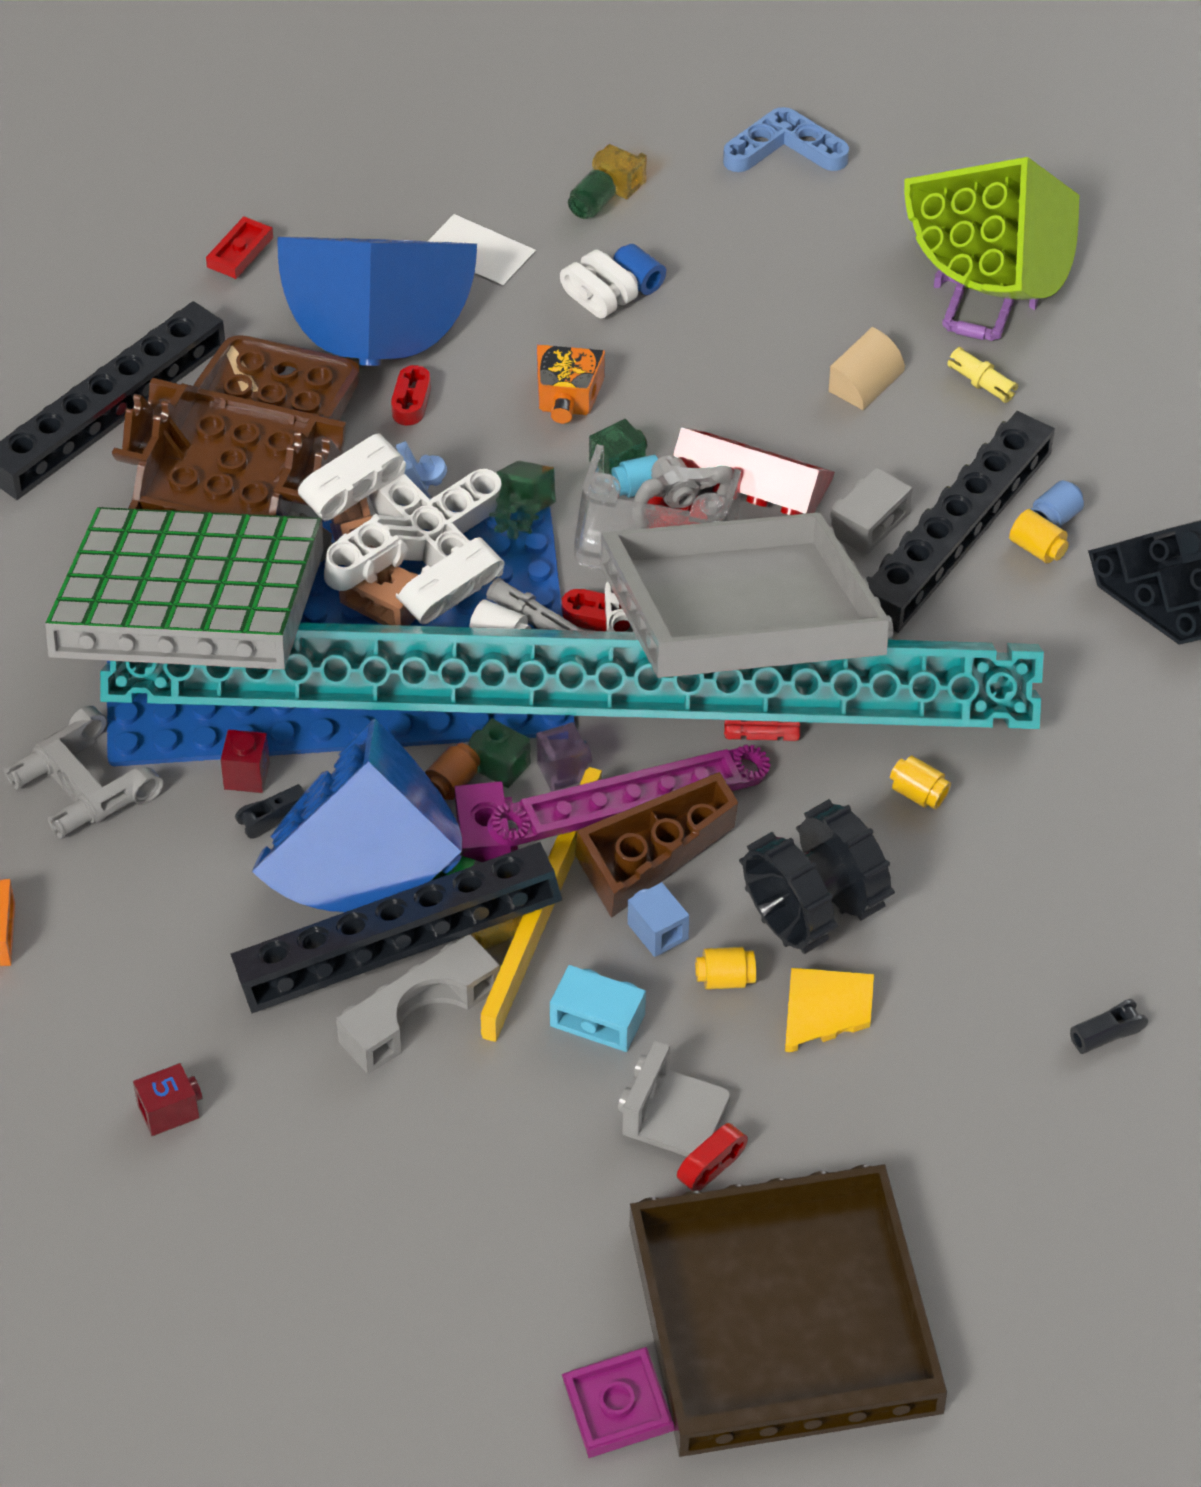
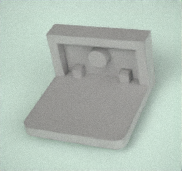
[618,1041,730,1157]

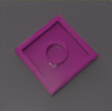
[562,1347,675,1458]

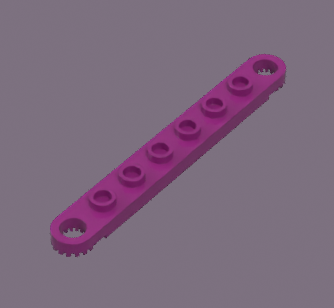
[487,745,771,847]

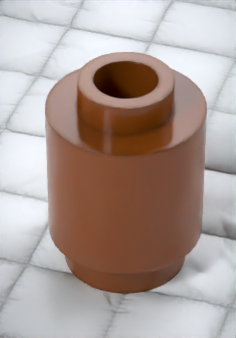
[425,743,480,800]

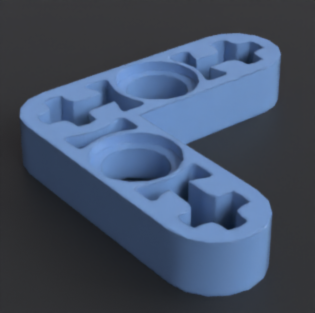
[723,107,849,172]

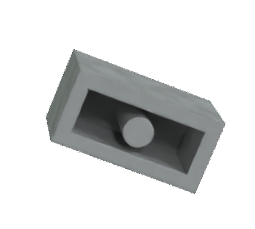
[830,467,913,555]

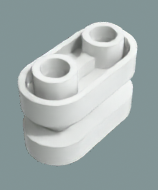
[560,250,638,318]

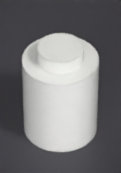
[469,599,531,629]

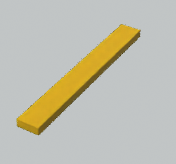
[481,767,602,1042]

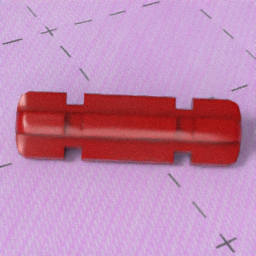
[724,720,800,741]

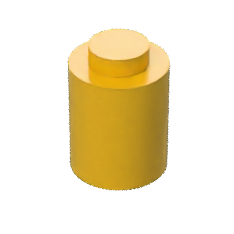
[1009,509,1069,564]

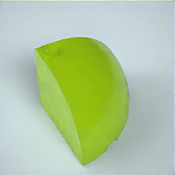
[904,157,1080,300]

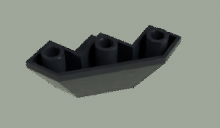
[1088,519,1201,645]

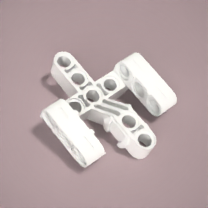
[298,433,505,624]

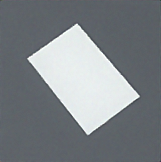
[428,214,536,285]

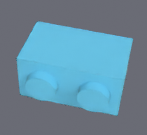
[550,965,646,1052]

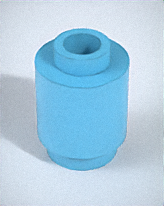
[612,454,658,498]

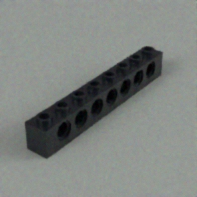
[0,301,225,500]
[866,411,1055,633]
[230,842,563,1014]

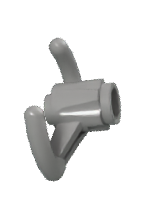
[632,455,734,529]

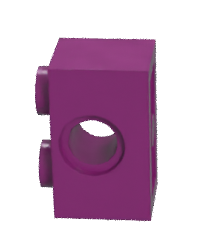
[455,781,518,862]

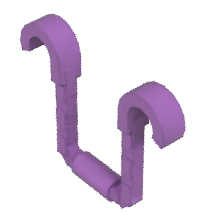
[934,270,1038,341]

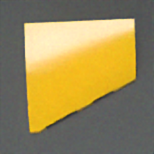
[785,968,874,1052]

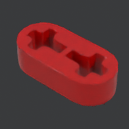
[391,365,431,426]
[562,589,631,632]
[676,1123,748,1191]

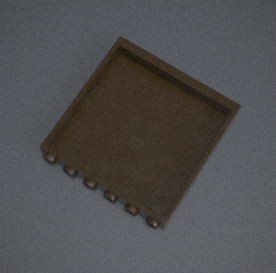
[629,1164,947,1457]

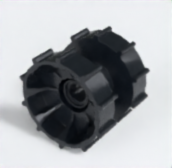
[739,799,895,954]

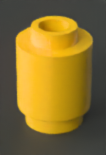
[890,755,951,810]
[695,947,756,990]

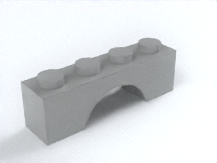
[336,935,500,1074]

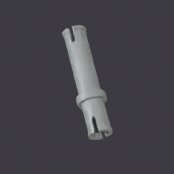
[486,578,584,631]

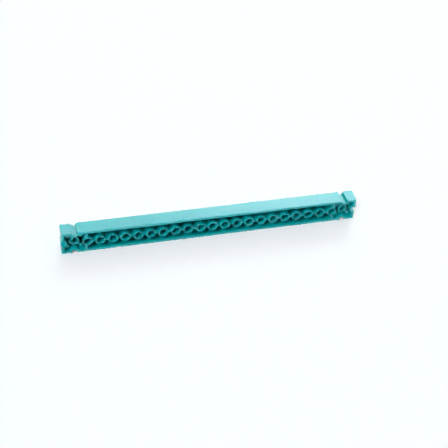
[100,622,1044,729]

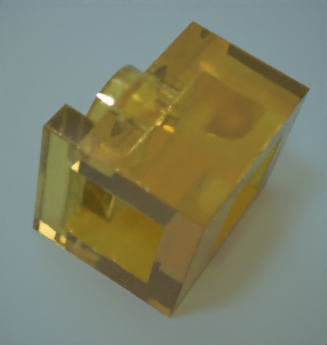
[592,144,647,199]

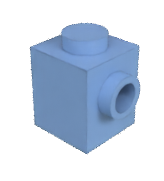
[628,882,689,957]

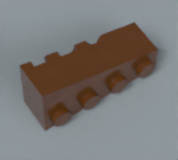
[575,772,738,918]

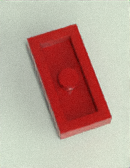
[206,216,274,279]

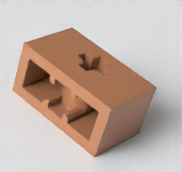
[339,564,418,626]

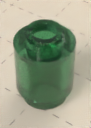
[568,170,616,219]

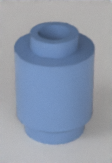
[1031,480,1084,528]

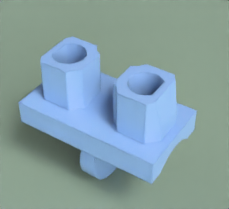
[396,441,447,506]

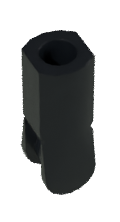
[235,784,305,839]
[1070,999,1148,1054]

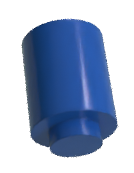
[613,244,666,295]

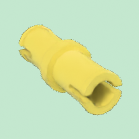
[947,347,1018,403]

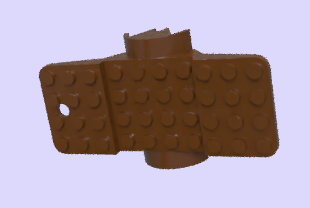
[112,335,360,516]

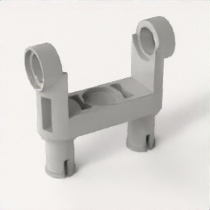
[4,706,164,839]

